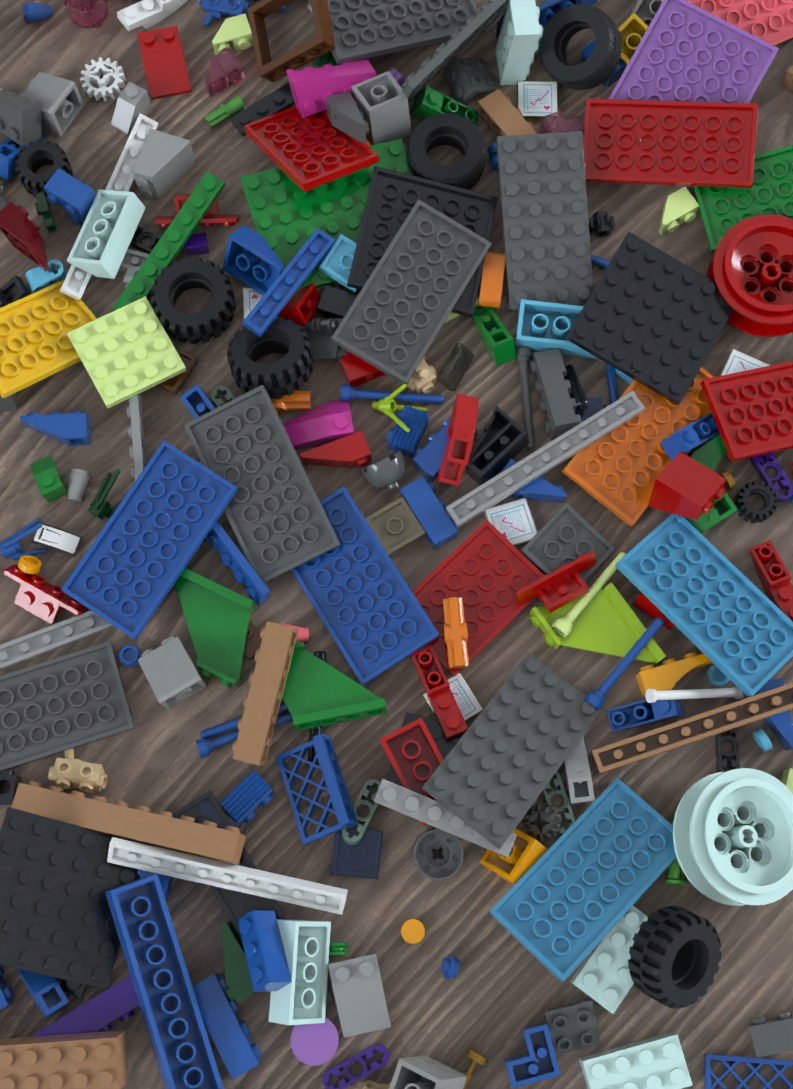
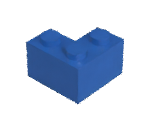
[43,168,96,226]
[504,1022,561,1088]

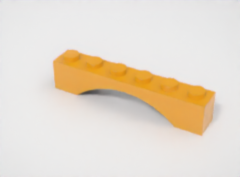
[636,652,714,700]

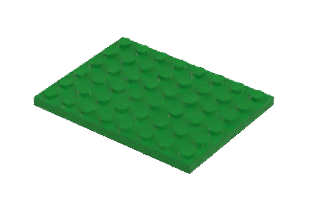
[240,138,413,290]

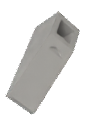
[564,735,595,805]

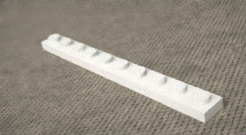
[60,113,159,301]
[107,837,348,915]

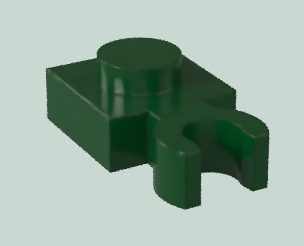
[34,192,57,233]

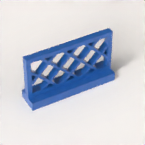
[276,734,358,845]
[704,1054,793,1089]

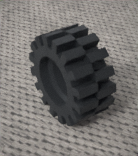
[734,480,779,523]

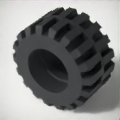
[15,140,73,197]

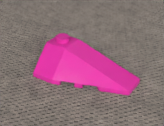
[283,400,354,450]

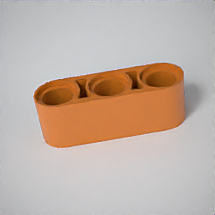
[478,251,505,308]

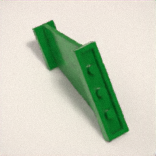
[175,568,257,688]
[282,641,387,731]

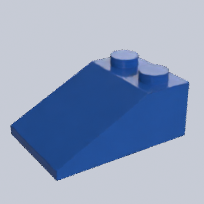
[222,225,284,296]

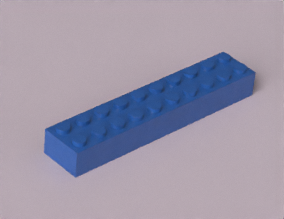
[105,874,224,1089]

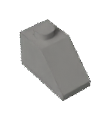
[111,81,151,136]

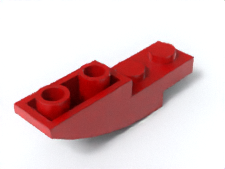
[437,393,479,486]
[749,540,793,622]
[411,645,468,741]

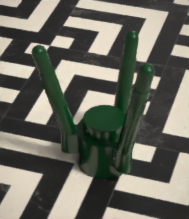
[88,469,123,520]

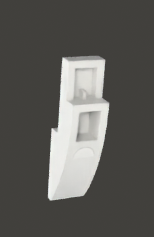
[117,0,188,31]

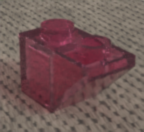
[205,48,245,97]

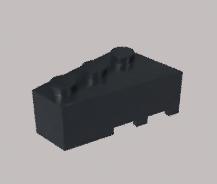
[466,406,529,486]

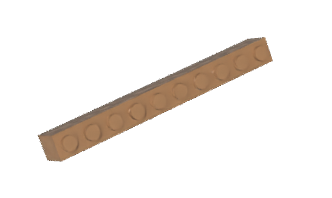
[592,683,793,774]
[11,781,246,865]

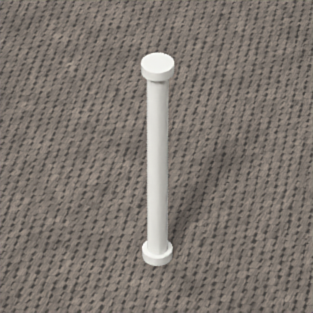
[645,686,745,703]

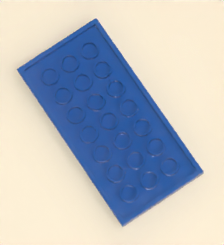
[61,440,238,640]
[291,486,440,686]

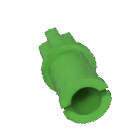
[205,96,245,127]

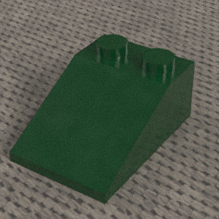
[221,921,256,1003]

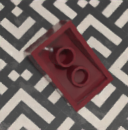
[0,201,49,271]

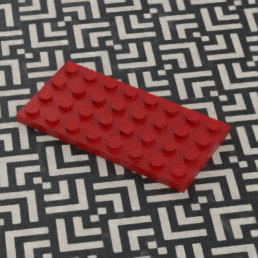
[583,99,758,188]

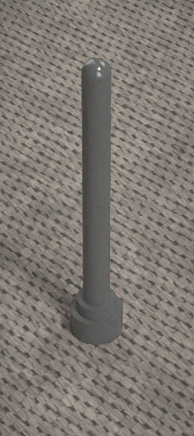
[515,347,535,449]

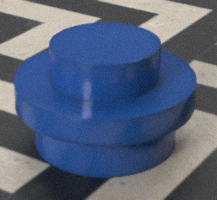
[119,644,142,668]
[440,954,460,979]

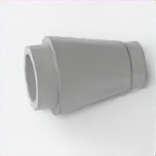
[68,468,90,502]

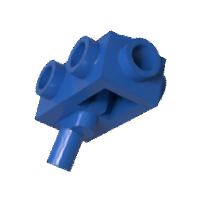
[199,0,249,28]

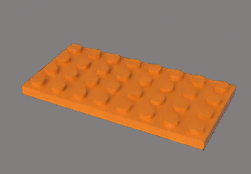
[561,367,713,527]

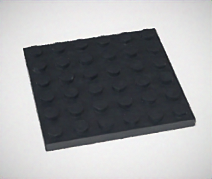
[347,166,498,317]
[565,231,733,405]
[0,807,144,989]

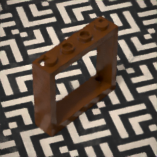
[247,0,336,82]

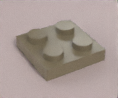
[365,496,426,556]

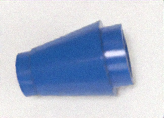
[22,2,52,23]

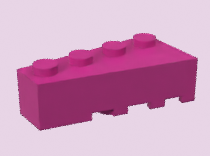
[286,60,376,118]

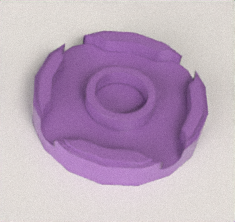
[291,1017,339,1066]

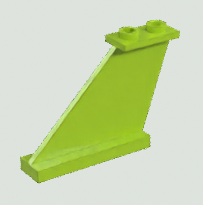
[530,582,666,665]

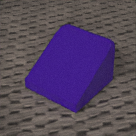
[186,232,209,256]

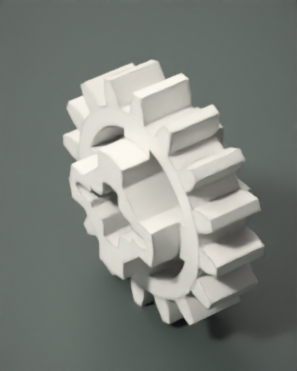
[80,57,126,101]

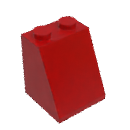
[648,452,726,521]

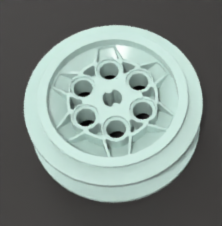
[673,768,793,906]

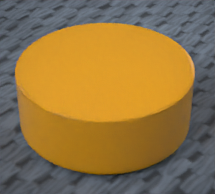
[17,555,42,574]
[401,919,425,944]

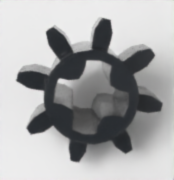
[589,211,615,238]

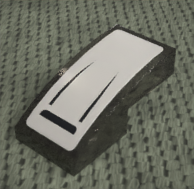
[30,522,83,558]

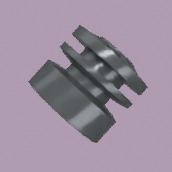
[412,828,464,881]

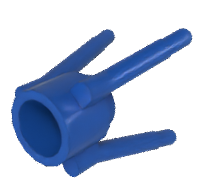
[0,518,47,560]

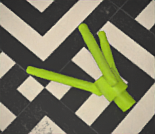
[372,384,427,432]

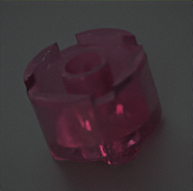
[63,0,108,29]

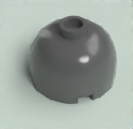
[361,450,406,490]

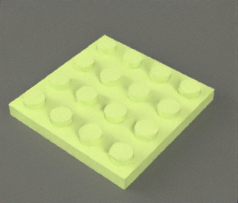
[67,296,186,409]

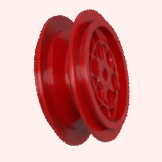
[706,214,793,337]

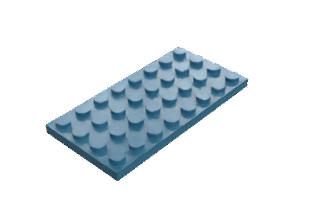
[615,514,793,698]
[490,777,677,983]

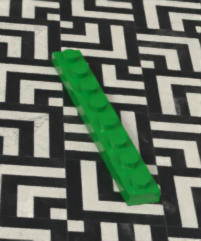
[112,172,226,311]

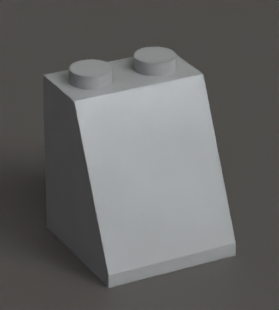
[351,71,411,145]
[18,72,84,137]
[132,128,196,199]
[137,636,207,710]
[389,1055,467,1089]

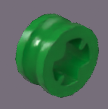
[329,942,348,955]

